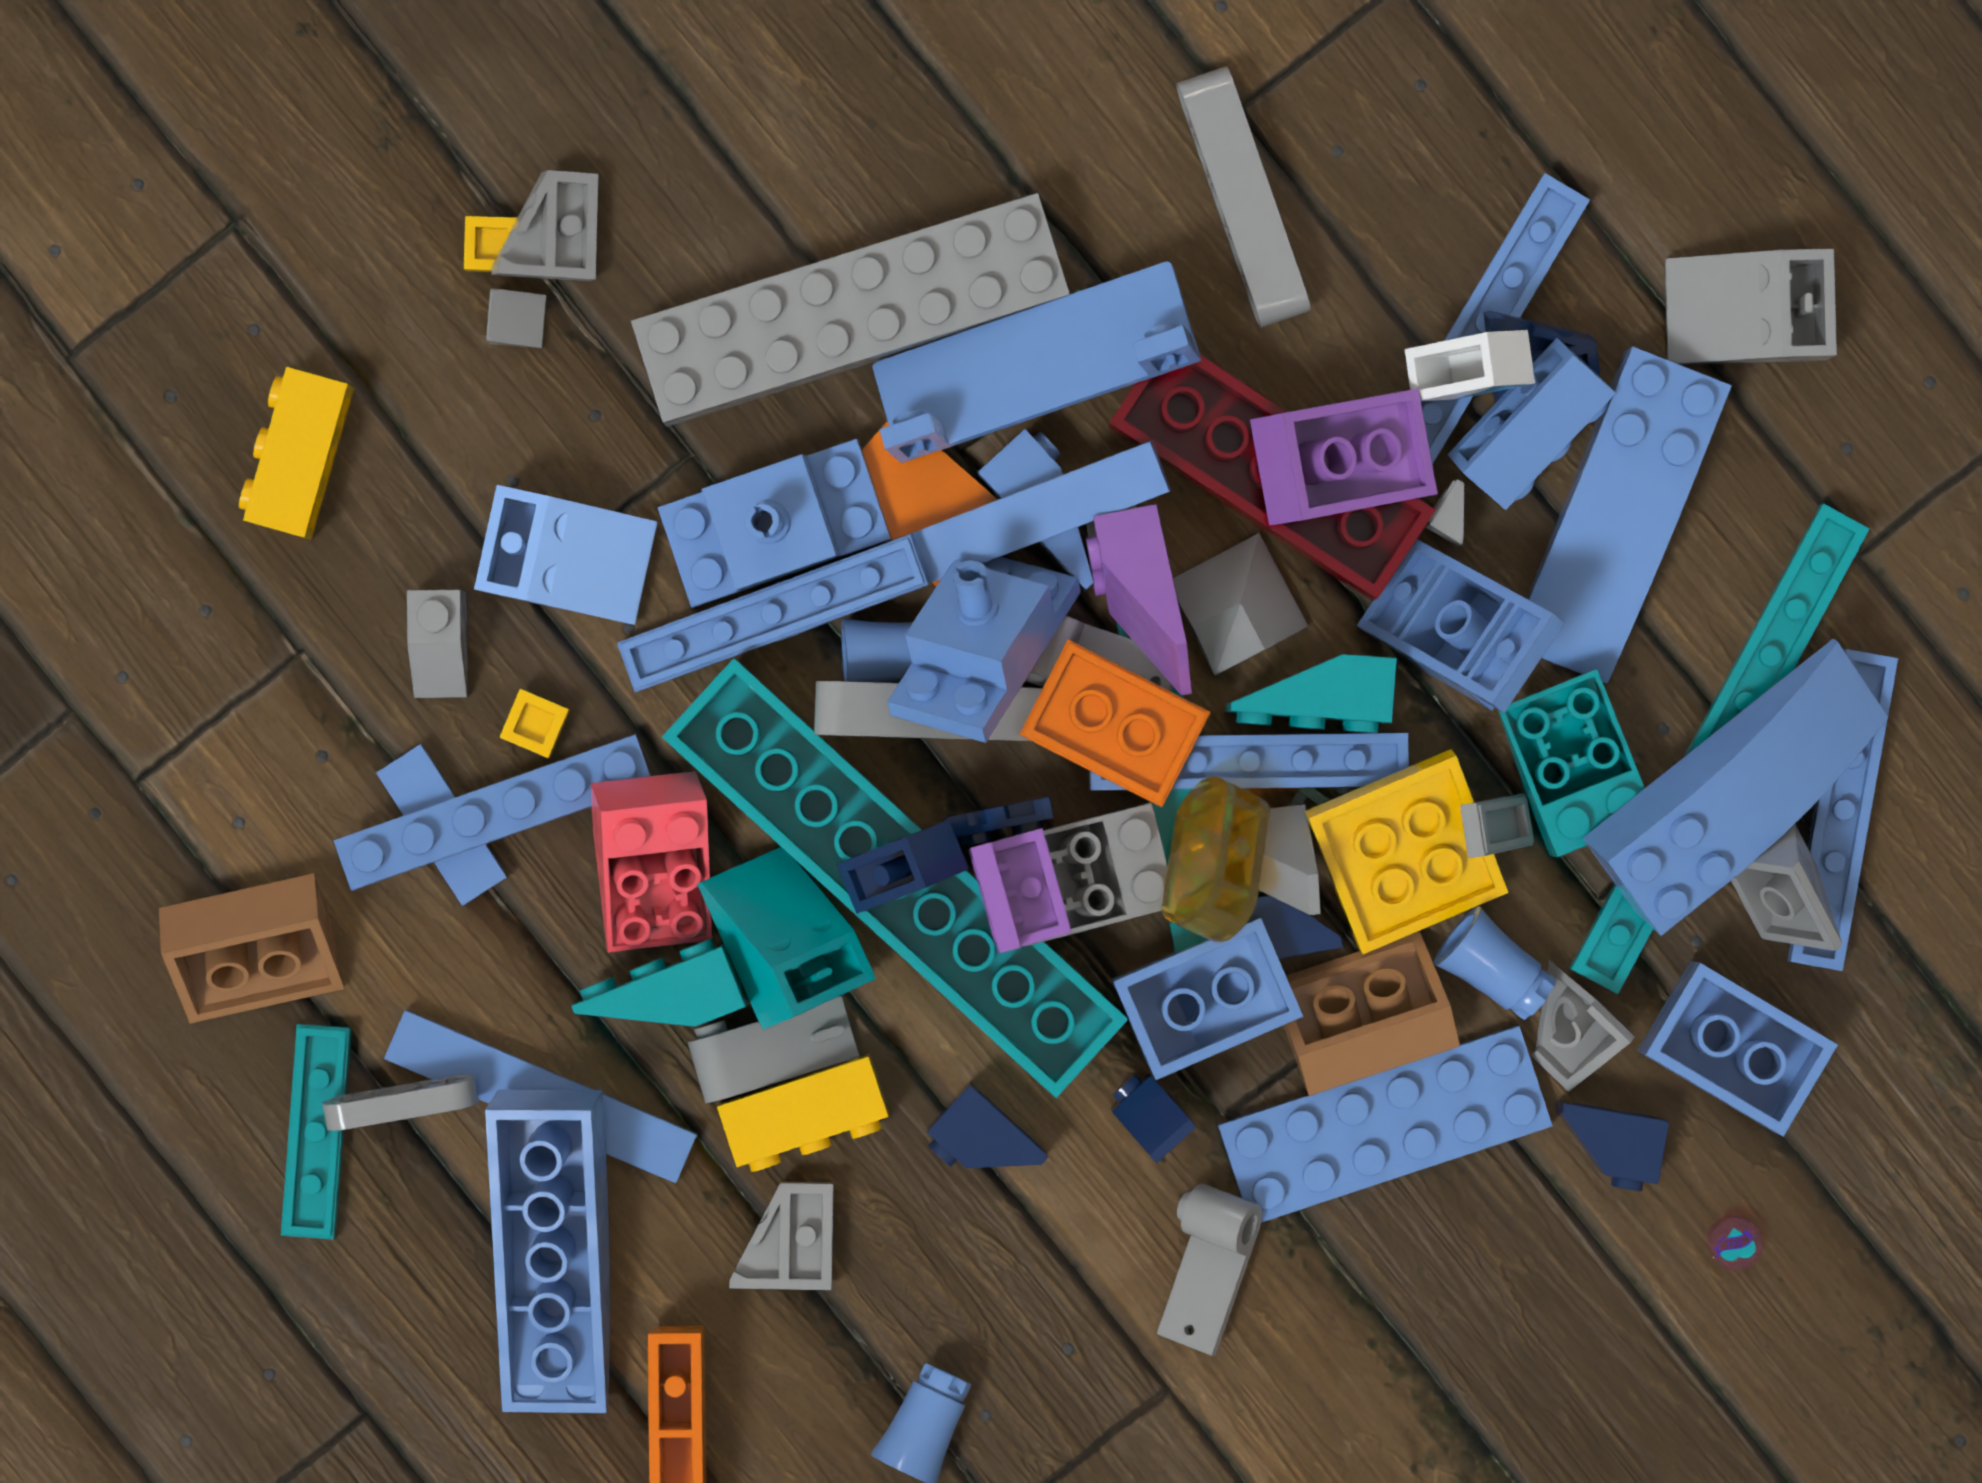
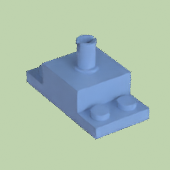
[657,439,892,608]
[1357,539,1565,713]
[887,557,1081,743]

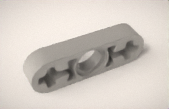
[322,1074,479,1131]

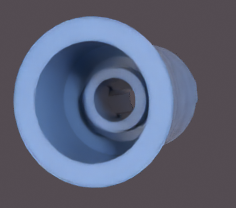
[841,618,913,683]
[1434,906,1556,1020]
[870,1363,972,1483]

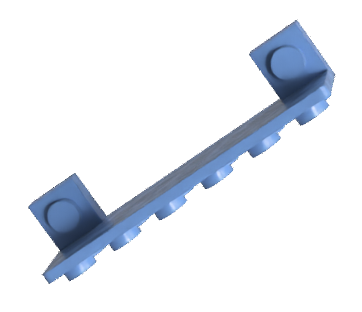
[873,261,1202,464]

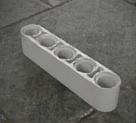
[1176,66,1311,328]
[814,681,1042,741]

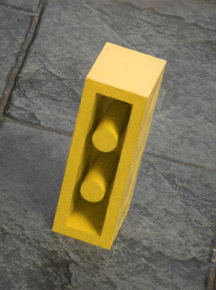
[239,367,355,540]
[717,1053,889,1172]

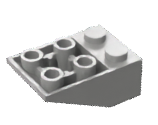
[1665,249,1837,364]
[1026,803,1177,946]

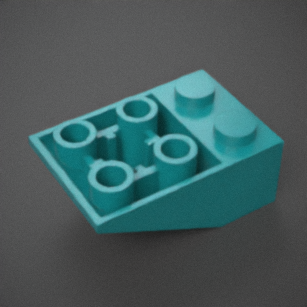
[1225,654,1397,733]
[1498,669,1645,857]
[697,847,876,1030]
[571,938,750,1027]

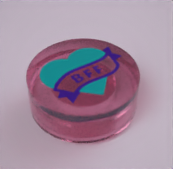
[1707,1215,1763,1270]

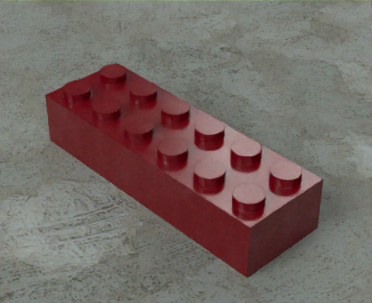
[1108,355,1436,601]

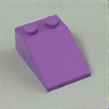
[1250,388,1437,526]
[1086,504,1192,695]

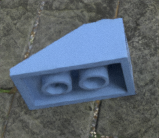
[1111,918,1303,1080]

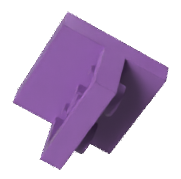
[968,828,1072,953]

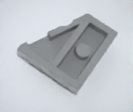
[491,170,598,281]
[729,1181,834,1290]

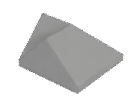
[1173,533,1308,675]
[1731,824,1842,951]

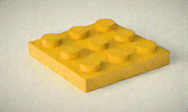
[1304,749,1508,955]

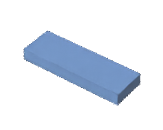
[376,744,508,906]

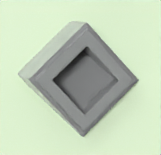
[486,288,547,348]
[1425,479,1464,547]

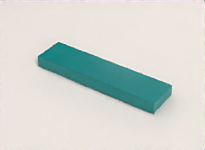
[281,1023,352,1240]

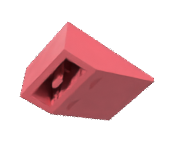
[591,771,712,953]

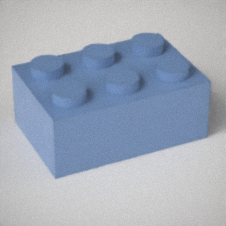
[1637,960,1838,1137]

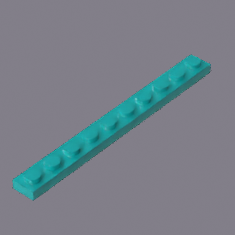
[1569,504,1870,994]

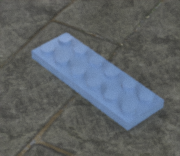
[1217,1025,1552,1223]

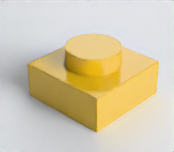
[464,216,517,272]
[499,689,570,758]

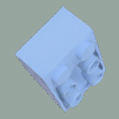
[474,485,658,625]

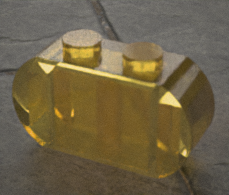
[1161,776,1270,943]

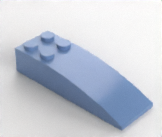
[1527,346,1732,684]
[1582,639,1888,936]
[485,1090,610,1413]

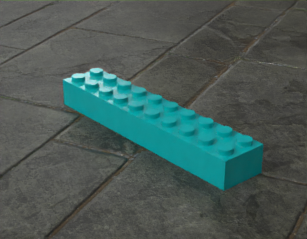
[662,658,1128,1098]

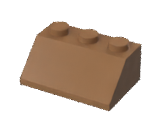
[159,873,345,1024]
[1284,931,1460,1096]

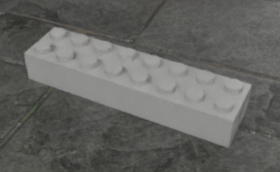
[631,193,1070,427]

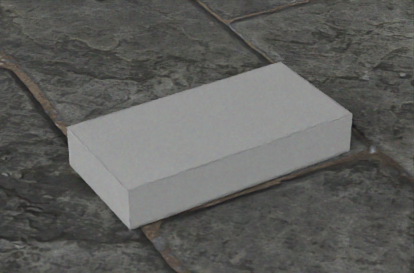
[1460,793,1534,858]

